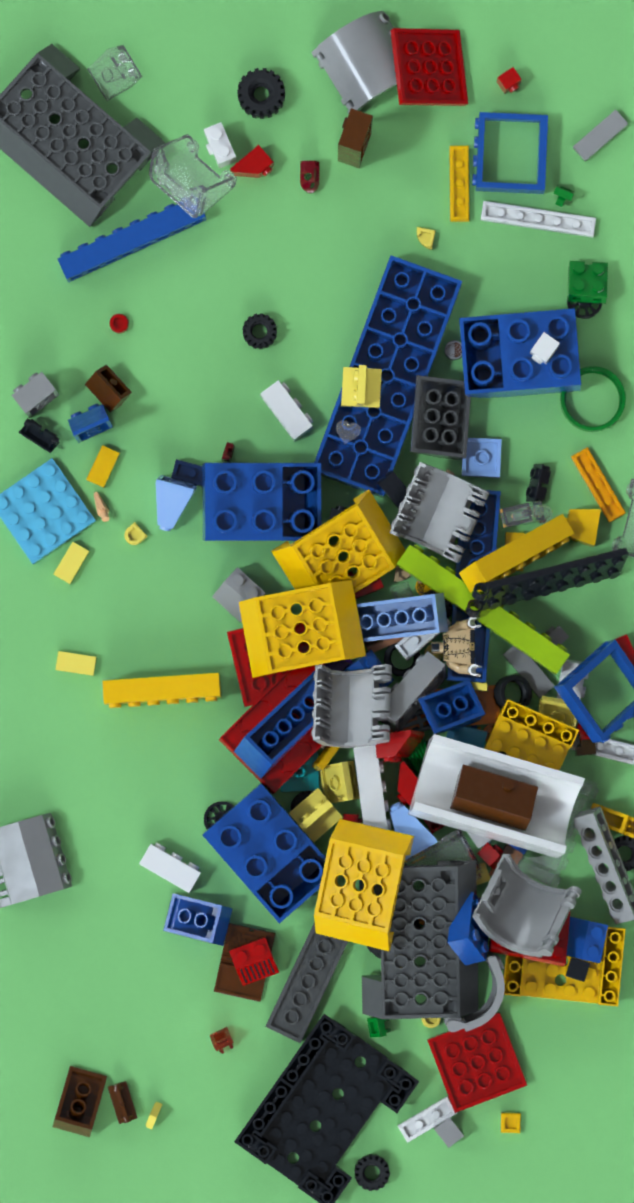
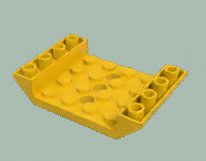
[271,489,406,593]
[239,580,366,678]
[484,699,579,770]
[314,819,414,951]
[503,926,626,1007]

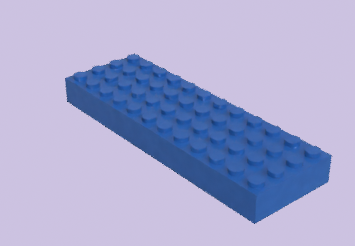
[314,255,462,498]

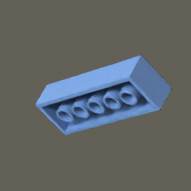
[357,593,449,642]

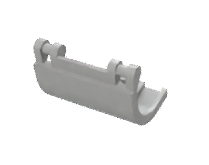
[311,11,397,114]
[472,854,582,958]
[444,952,505,1032]

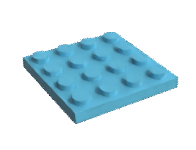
[0,458,96,564]

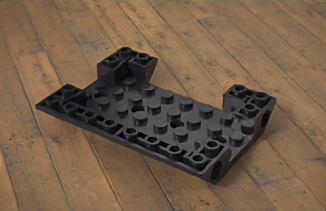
[234,1014,419,1203]

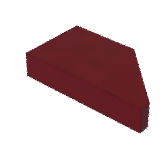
[222,442,235,463]

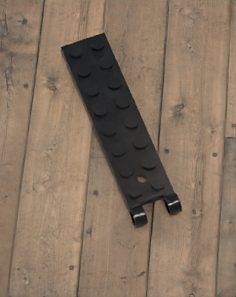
[466,548,629,618]

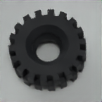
[237,68,285,119]

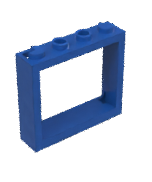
[472,112,548,194]
[554,640,634,743]

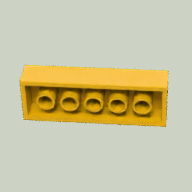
[459,514,574,593]
[102,673,221,708]

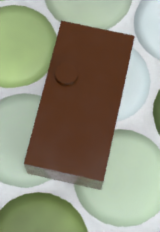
[338,108,373,168]
[450,764,538,831]

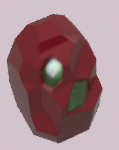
[300,161,320,194]

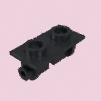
[19,418,60,453]
[526,464,551,504]

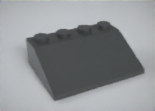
[410,375,471,460]

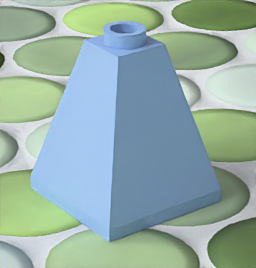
[156,475,198,531]
[389,802,438,860]

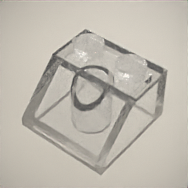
[88,45,142,101]

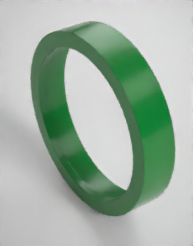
[560,366,626,432]

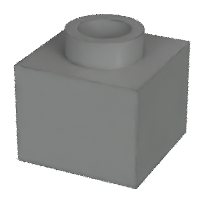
[545,626,569,646]

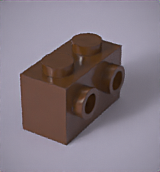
[85,364,132,413]

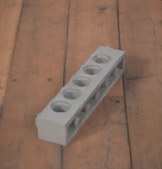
[573,806,634,924]

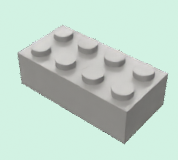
[381,651,447,732]

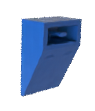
[447,891,489,965]

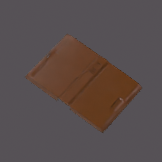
[214,923,275,1002]

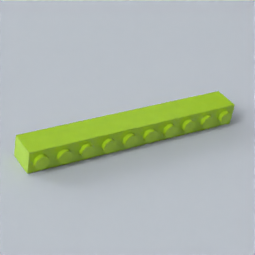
[396,544,570,675]

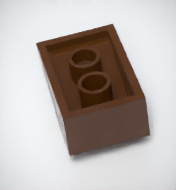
[52,1066,107,1137]

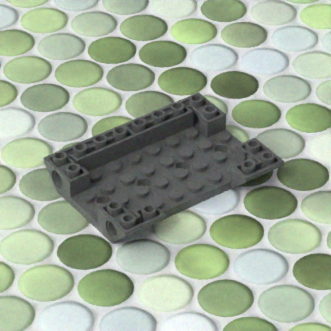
[0,44,165,227]
[359,860,479,1019]

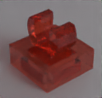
[209,1027,234,1054]

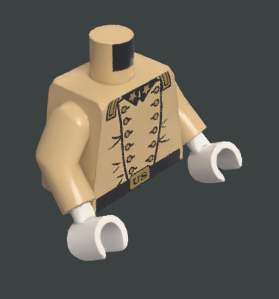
[431,616,482,677]

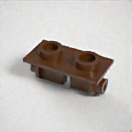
[108,1081,138,1124]

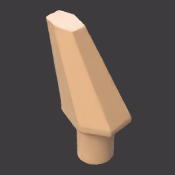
[93,492,110,522]

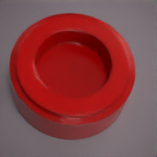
[109,314,129,334]

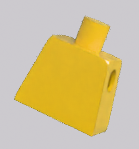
[556,509,601,547]

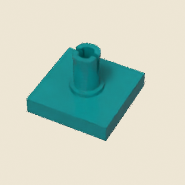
[281,752,319,792]

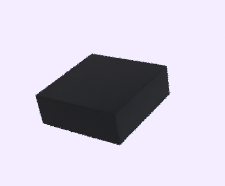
[565,957,590,982]

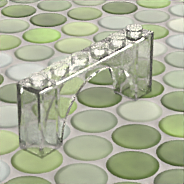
[514,768,599,888]

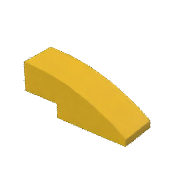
[591,803,634,838]

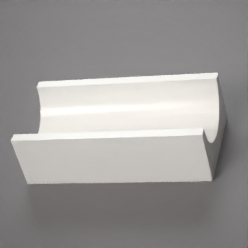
[408,734,585,858]

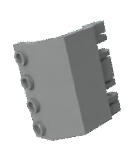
[390,462,490,563]
[311,664,392,748]
[0,813,72,908]

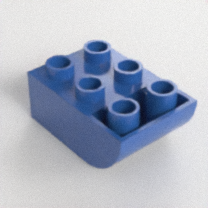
[459,308,581,398]
[202,463,321,541]
[203,783,326,924]

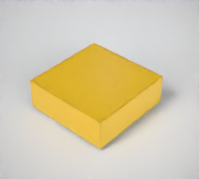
[501,1112,521,1133]

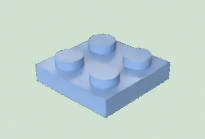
[462,438,502,478]

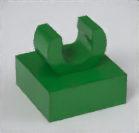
[553,184,575,207]
[367,1017,391,1038]

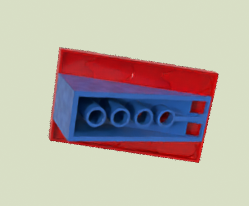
[219,651,325,794]

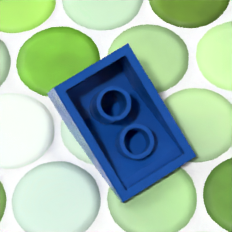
[68,404,113,443]
[418,680,485,734]
[163,893,233,946]

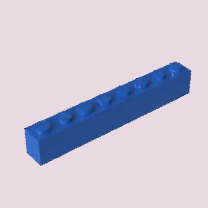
[58,196,206,283]

